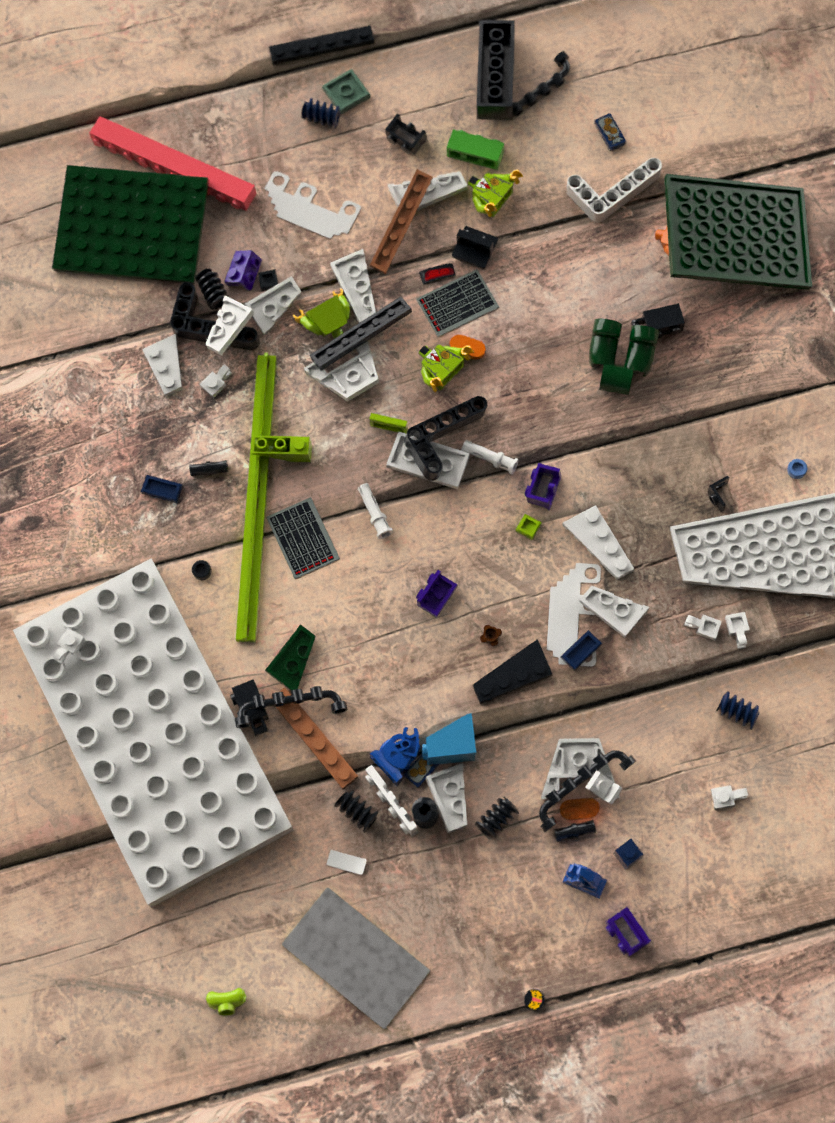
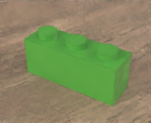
[446,129,504,170]

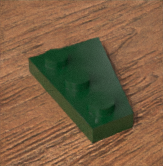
[265,624,316,691]

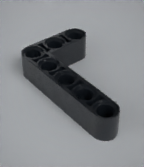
[170,282,260,350]
[404,396,488,481]

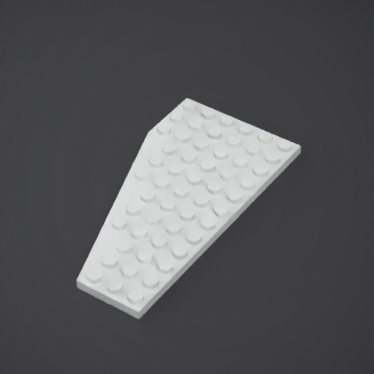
[670,493,835,599]

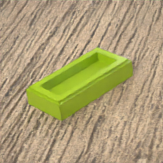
[369,413,408,434]

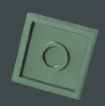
[322,69,371,114]

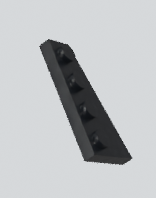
[473,639,552,704]

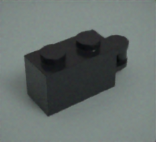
[631,303,685,338]
[230,679,269,736]

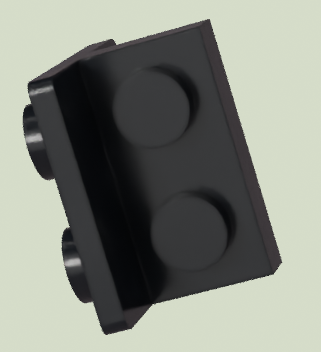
[452,226,498,269]

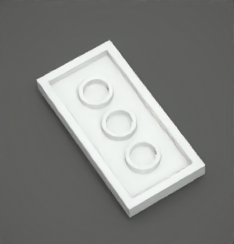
[386,432,470,489]

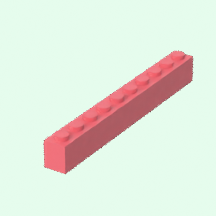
[89,116,256,211]

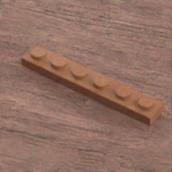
[370,169,433,274]
[276,687,358,790]

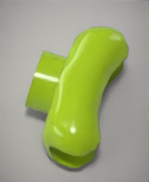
[206,988,246,1016]

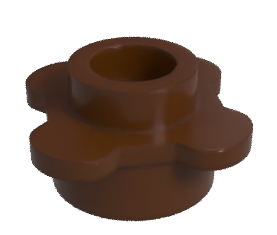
[480,625,502,647]

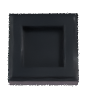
[258,269,278,291]

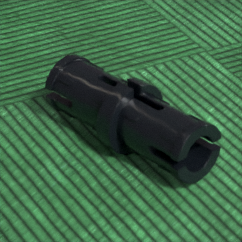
[189,460,228,476]
[554,820,596,842]

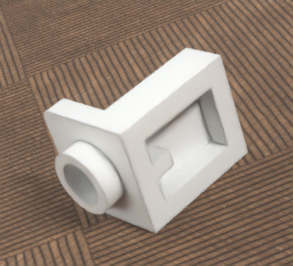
[586,771,622,804]

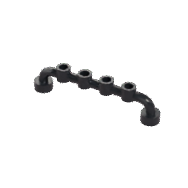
[513,51,570,117]
[235,686,348,728]
[539,750,636,832]

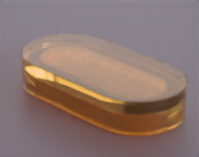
[560,798,600,821]

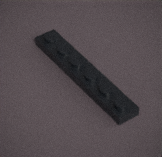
[269,25,375,65]
[310,296,412,371]

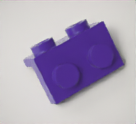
[224,250,262,291]
[416,570,458,618]

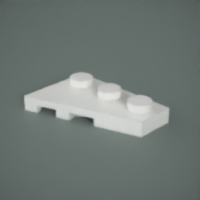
[426,763,467,833]

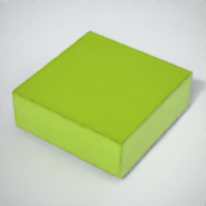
[516,514,542,540]

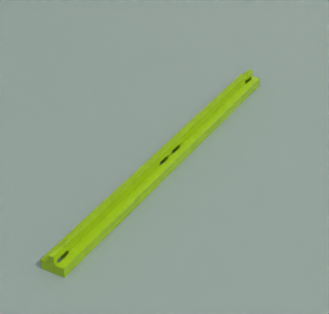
[236,353,277,642]

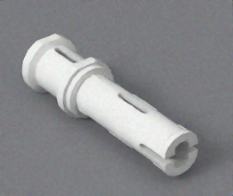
[462,440,519,475]
[358,483,393,539]

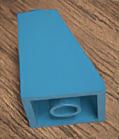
[422,713,476,765]

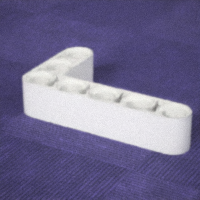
[566,158,662,223]

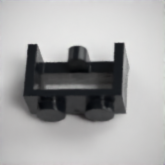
[385,113,428,154]

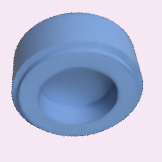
[787,459,807,479]

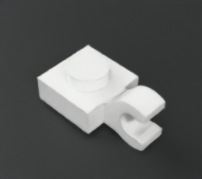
[200,364,232,398]
[725,612,749,649]
[684,615,722,641]
[53,628,85,664]
[711,785,748,810]

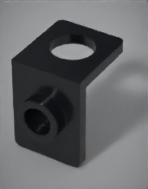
[708,476,730,512]

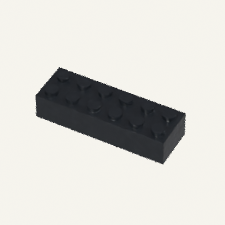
[476,20,515,120]

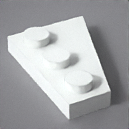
[245,276,301,336]
[205,296,254,356]
[142,334,183,397]
[579,586,649,638]

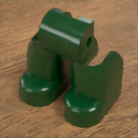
[589,318,659,395]

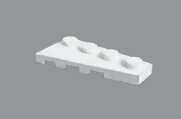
[388,171,468,211]
[330,249,376,323]
[562,505,634,580]
[365,765,419,837]

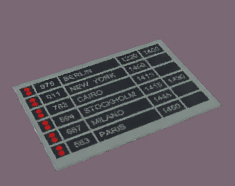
[416,269,499,337]
[266,497,340,579]

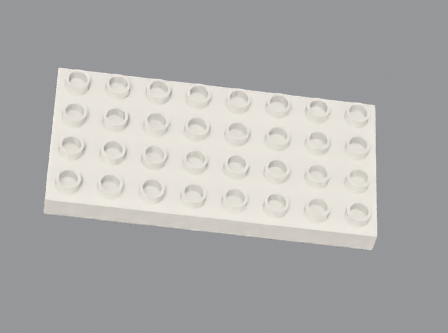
[13,558,294,907]

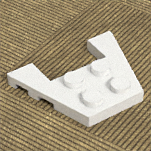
[304,341,379,402]
[541,738,620,799]

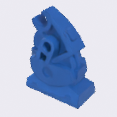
[370,727,420,786]
[562,863,607,899]

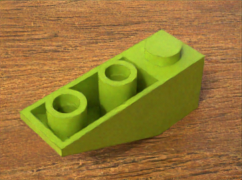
[252,436,312,462]

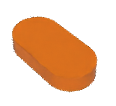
[450,335,486,360]

